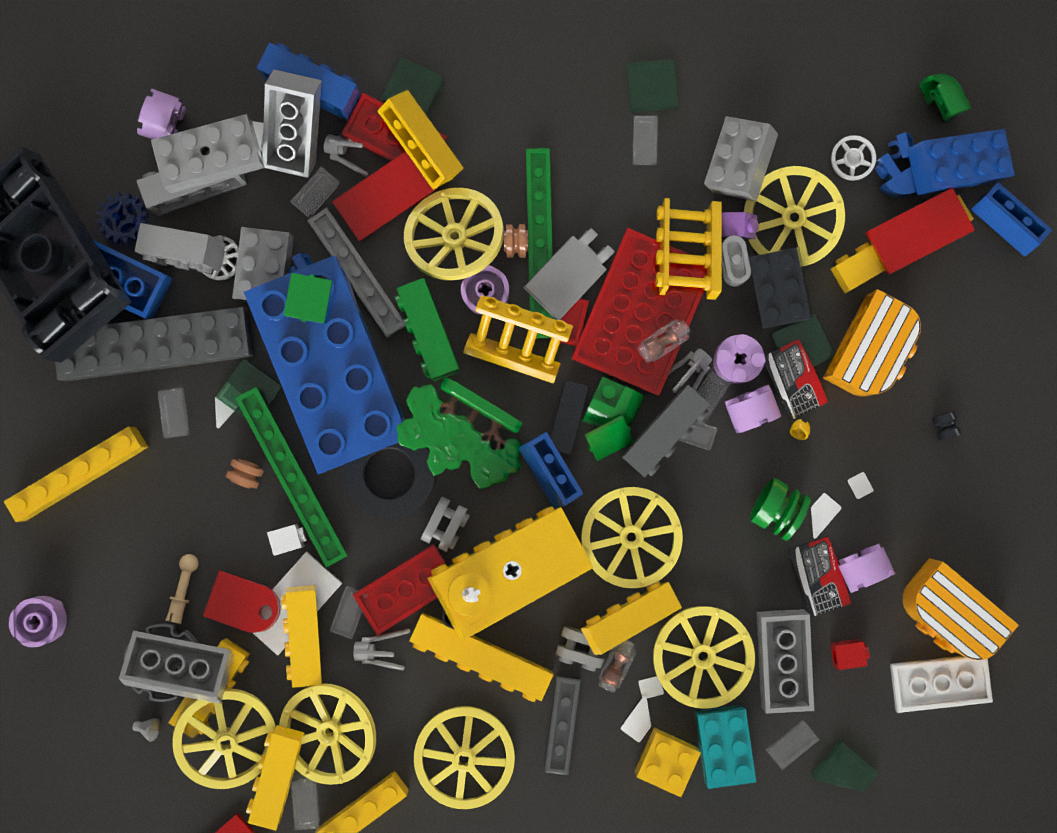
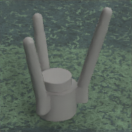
[324,134,369,177]
[668,348,712,393]
[353,628,411,670]

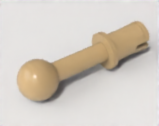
[166,554,199,624]

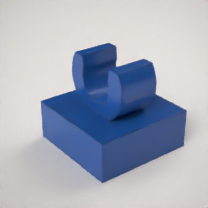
[888,132,915,160]
[287,253,313,273]

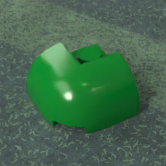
[918,73,971,123]
[582,377,645,428]

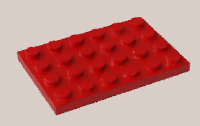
[571,228,707,396]

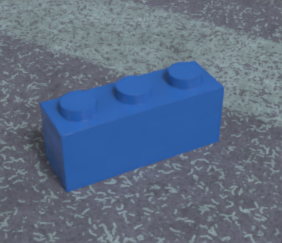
[971,182,1052,257]
[518,432,583,509]

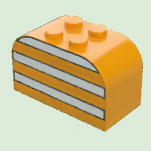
[823,289,921,396]
[903,558,1019,660]

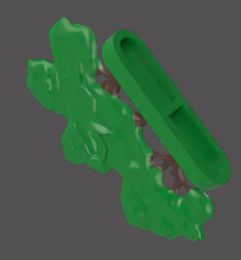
[397,378,523,490]

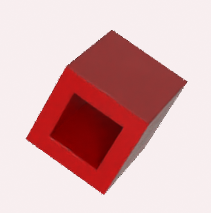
[830,639,870,670]

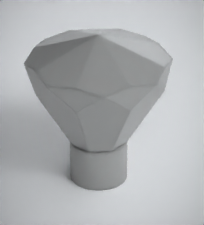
[132,718,161,742]

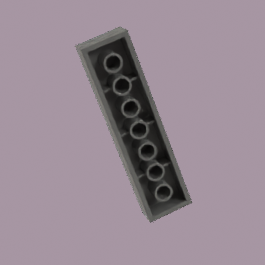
[55,307,254,381]

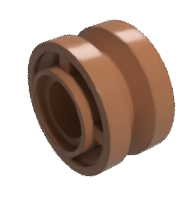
[504,224,528,258]
[225,459,264,489]

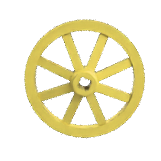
[744,166,845,266]
[404,188,504,280]
[581,487,683,588]
[653,606,755,709]
[279,683,376,785]
[173,688,276,789]
[414,706,515,809]

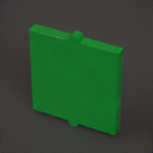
[284,273,333,324]
[585,415,634,461]

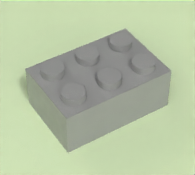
[704,116,778,202]
[135,223,226,274]
[232,227,294,303]

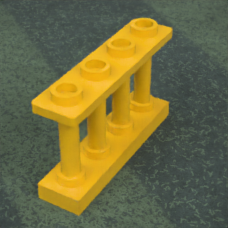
[656,198,722,300]
[463,295,573,384]

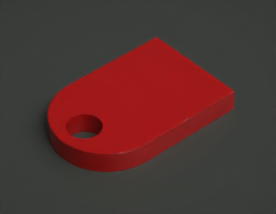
[203,571,281,633]

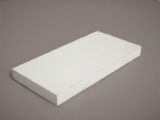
[253,551,342,655]
[890,656,993,713]

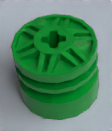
[749,477,811,541]

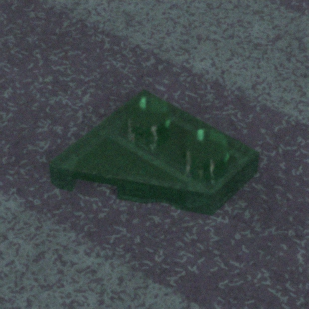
[811,741,879,792]

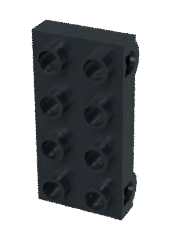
[0,147,131,363]

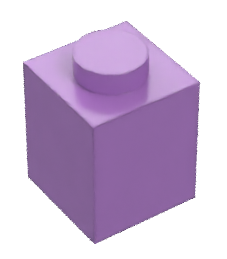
[722,212,759,239]

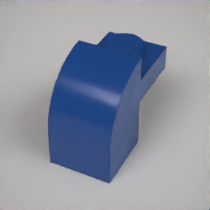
[875,153,917,199]

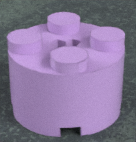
[137,89,186,139]
[461,265,509,316]
[713,334,765,384]
[725,385,781,433]
[838,544,896,593]
[9,596,67,647]

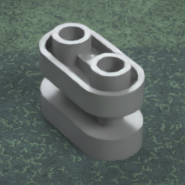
[722,235,751,287]
[421,497,470,552]
[555,626,604,671]

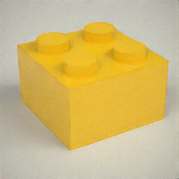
[635,727,701,797]

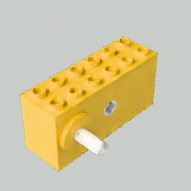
[428,506,593,640]

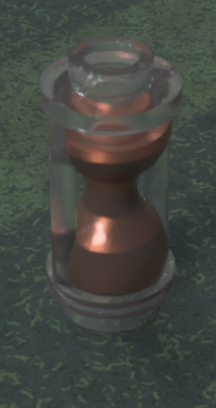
[637,319,690,363]
[598,640,638,693]

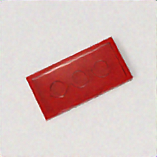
[341,93,447,161]
[332,151,438,241]
[866,188,975,275]
[352,544,448,636]

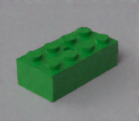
[395,278,461,382]

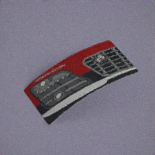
[764,339,828,420]
[788,537,851,617]

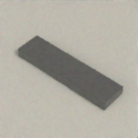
[545,675,581,775]

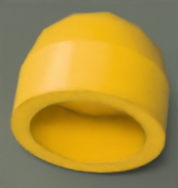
[790,419,810,440]

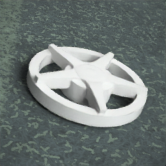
[831,136,876,181]

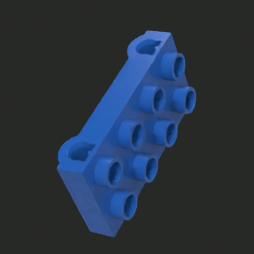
[244,255,405,474]

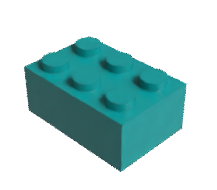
[694,705,756,789]

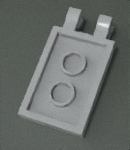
[523,228,615,320]

